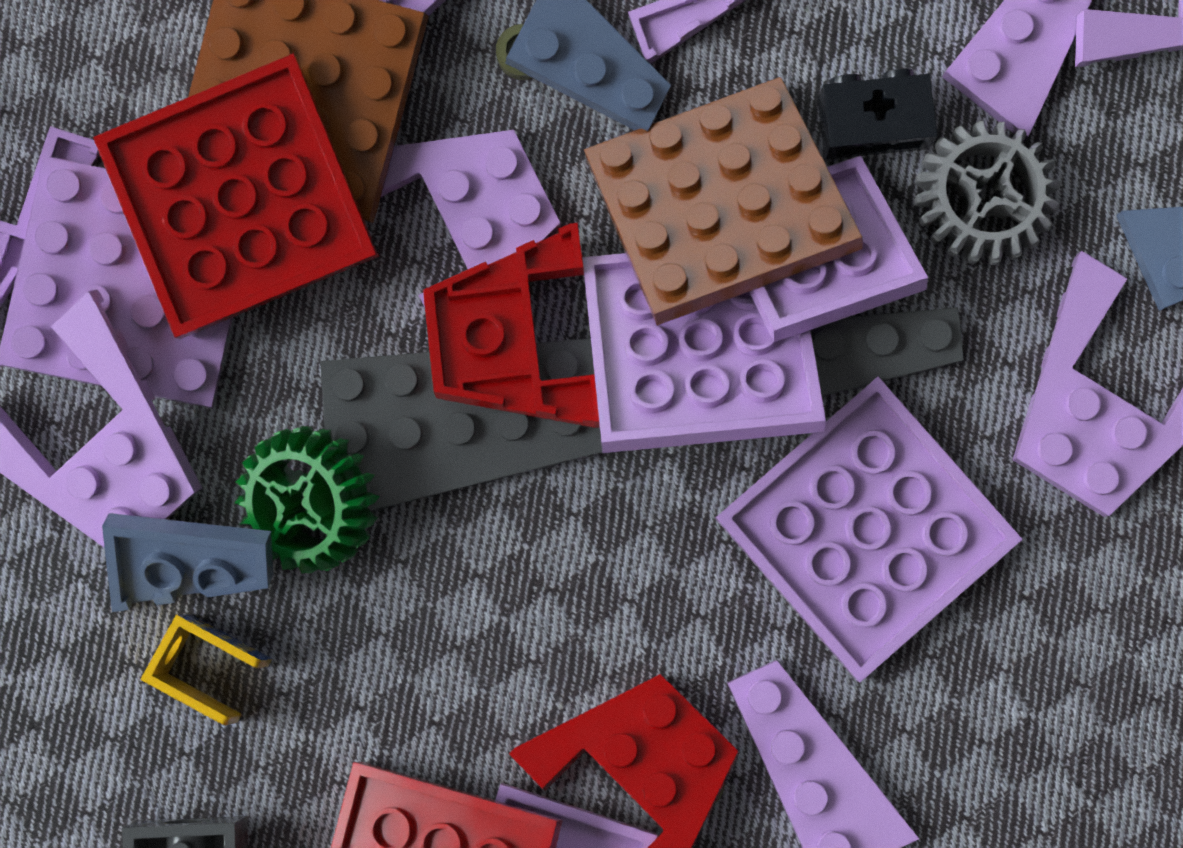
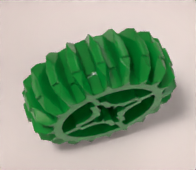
[234,426,380,574]

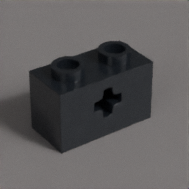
[817,69,937,160]

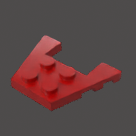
[423,223,600,428]
[509,674,739,848]

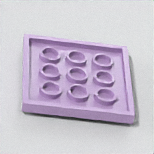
[0,155,233,409]
[583,253,826,453]
[715,377,1023,682]

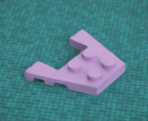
[381,130,561,307]

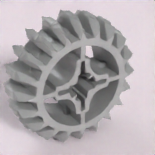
[914,120,1061,265]

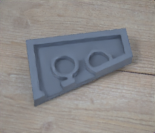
[505,0,671,131]
[1116,207,1183,311]
[102,513,274,612]

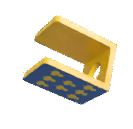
[140,614,272,726]

